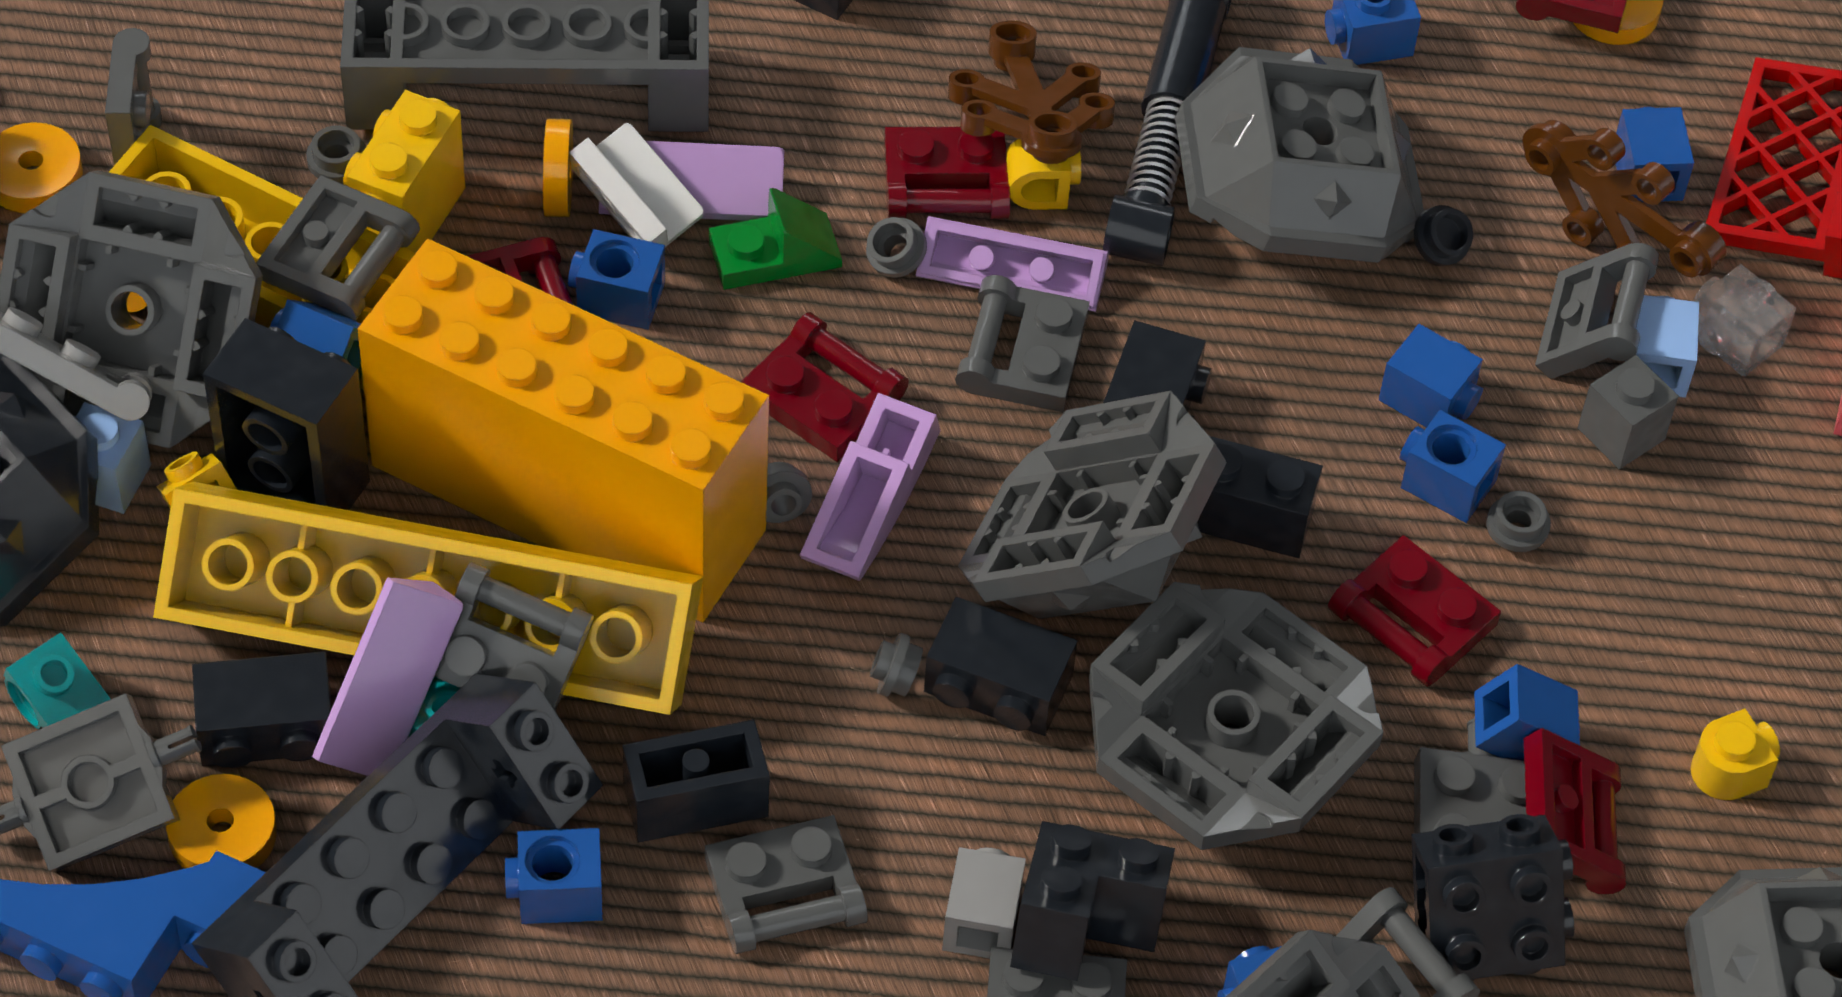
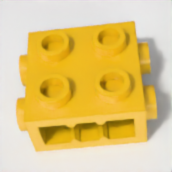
[343,90,466,253]

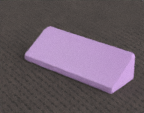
[599,141,784,221]
[916,216,1109,312]
[312,577,463,776]

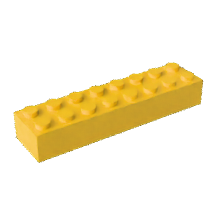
[153,482,704,715]

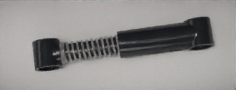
[1103,0,1231,266]

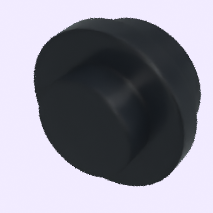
[1414,205,1473,266]

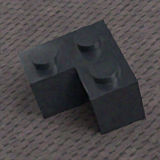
[1010,821,1175,981]

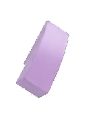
[800,393,941,581]

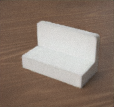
[569,123,703,247]

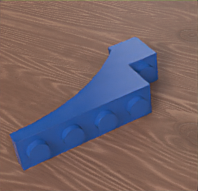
[0,851,266,997]

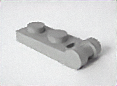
[0,307,153,421]

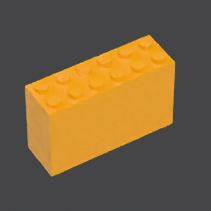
[358,238,769,623]

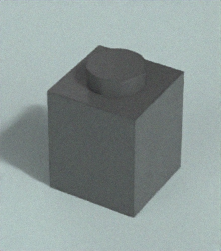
[1578,355,1679,469]

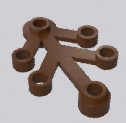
[948,20,1115,164]
[1522,120,1727,278]

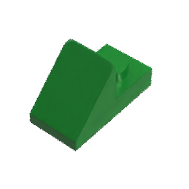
[709,188,842,290]

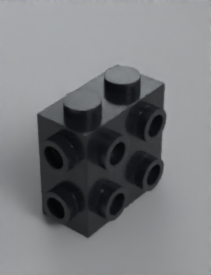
[1411,814,1575,981]

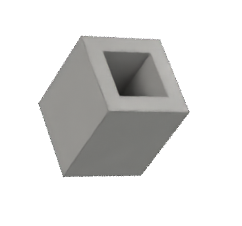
[942,847,1026,959]

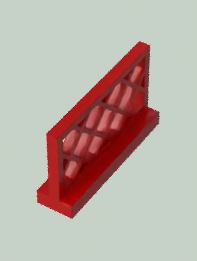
[1706,57,1842,279]

